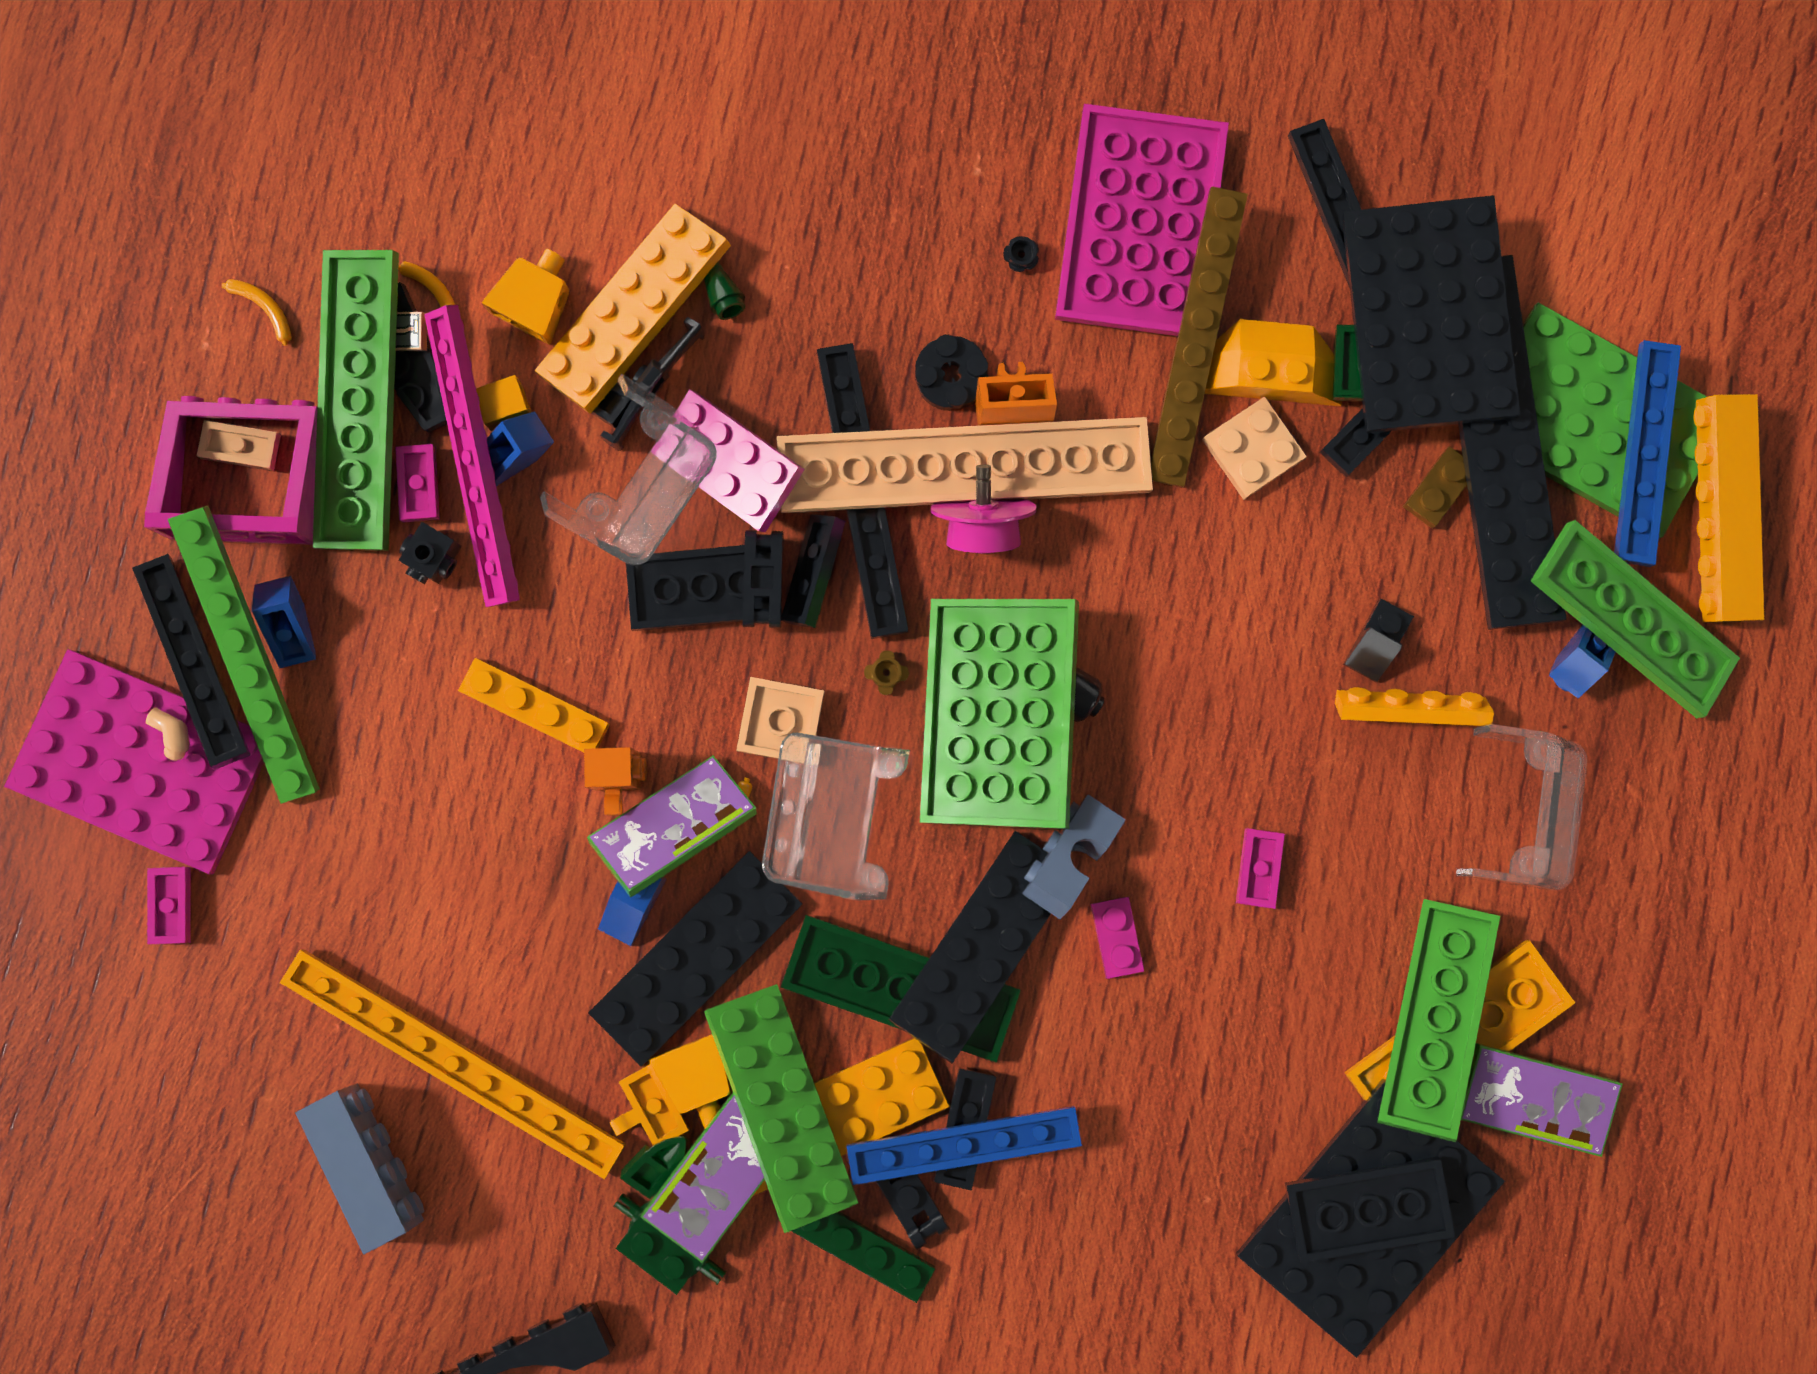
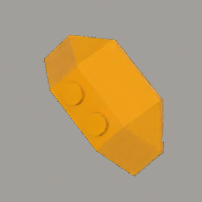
[1205,319,1342,406]

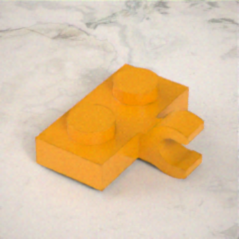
[609,1064,689,1145]

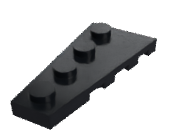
[394,282,447,433]

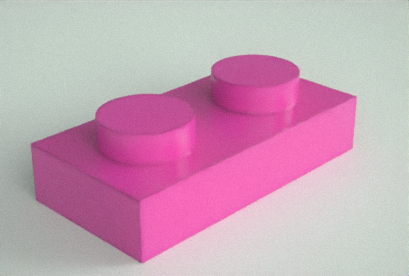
[396,444,440,522]
[1236,828,1285,909]
[147,867,191,944]
[1090,897,1144,979]

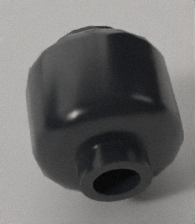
[1074,667,1104,722]

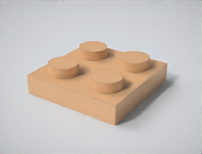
[1202,397,1307,500]
[736,677,825,765]

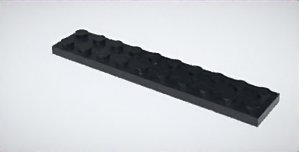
[1458,255,1567,630]

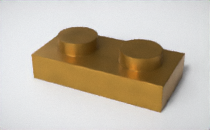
[1403,446,1467,529]

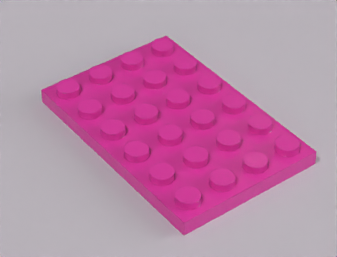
[1055,104,1229,336]
[4,649,264,874]

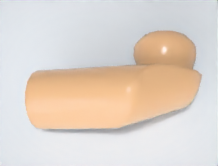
[146,708,190,761]

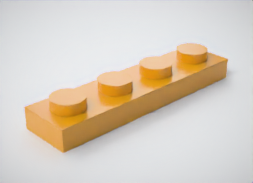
[458,658,610,753]
[1335,687,1494,726]

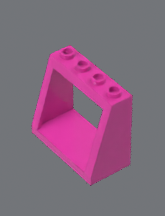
[144,396,317,545]

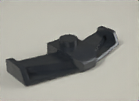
[600,317,704,451]

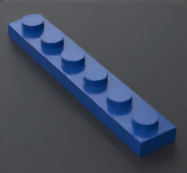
[1614,340,1681,567]
[847,1106,1082,1185]

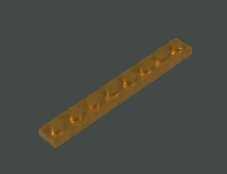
[1151,186,1248,488]

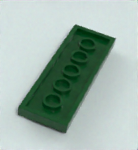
[781,915,1021,1062]

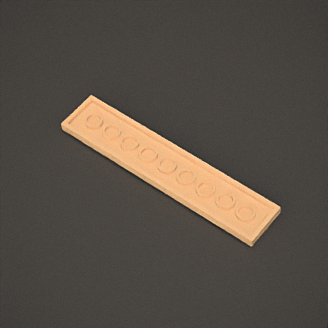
[776,417,1153,513]

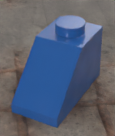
[487,411,554,486]
[252,576,316,669]
[1549,624,1616,699]
[598,877,667,946]

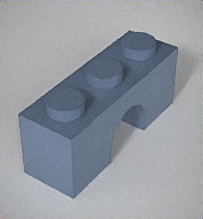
[1022,795,1126,920]

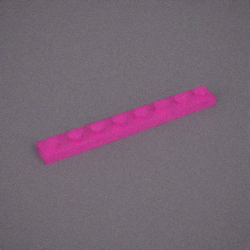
[424,305,520,607]

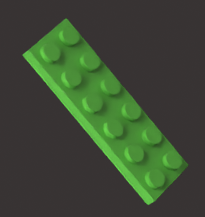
[1531,520,1740,719]
[1377,899,1500,1142]
[704,984,858,1233]

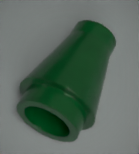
[704,262,745,320]

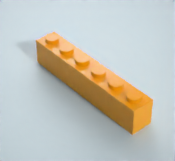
[1693,394,1764,622]

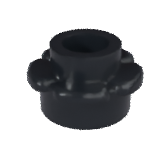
[1003,236,1039,272]

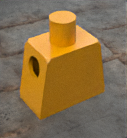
[482,249,569,345]
[649,1034,733,1129]

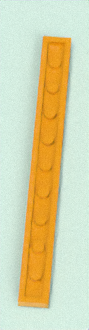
[280,949,626,1180]

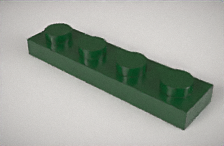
[792,1211,935,1303]

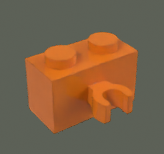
[975,362,1057,426]
[584,747,647,816]

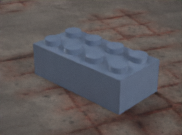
[295,1083,424,1255]

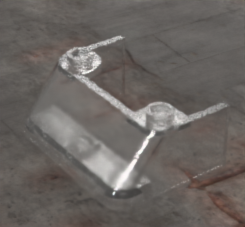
[540,374,717,565]
[1456,724,1587,890]

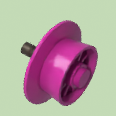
[931,465,1036,554]

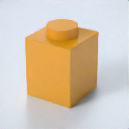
[476,375,531,432]

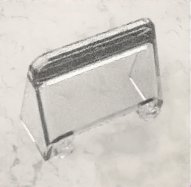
[762,733,910,900]

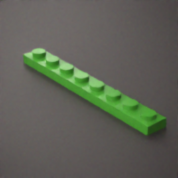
[168,506,320,804]

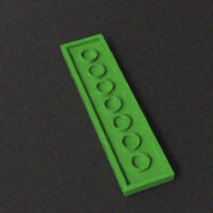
[313,250,399,551]

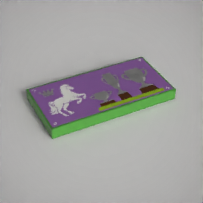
[587,756,757,898]
[1461,1043,1623,1157]
[640,1092,765,1263]

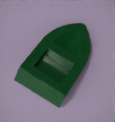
[620,1136,686,1199]

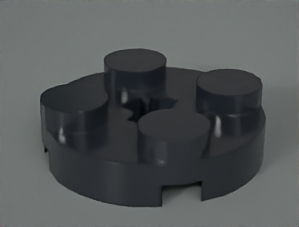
[915,334,988,411]

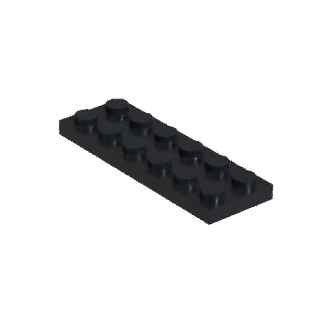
[889,831,1051,1064]
[588,851,803,1067]

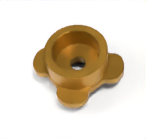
[864,650,909,695]

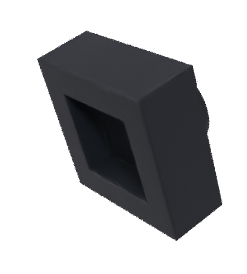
[592,383,634,429]

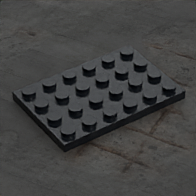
[1342,195,1520,433]
[1236,1079,1505,1358]

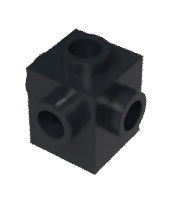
[398,522,462,585]

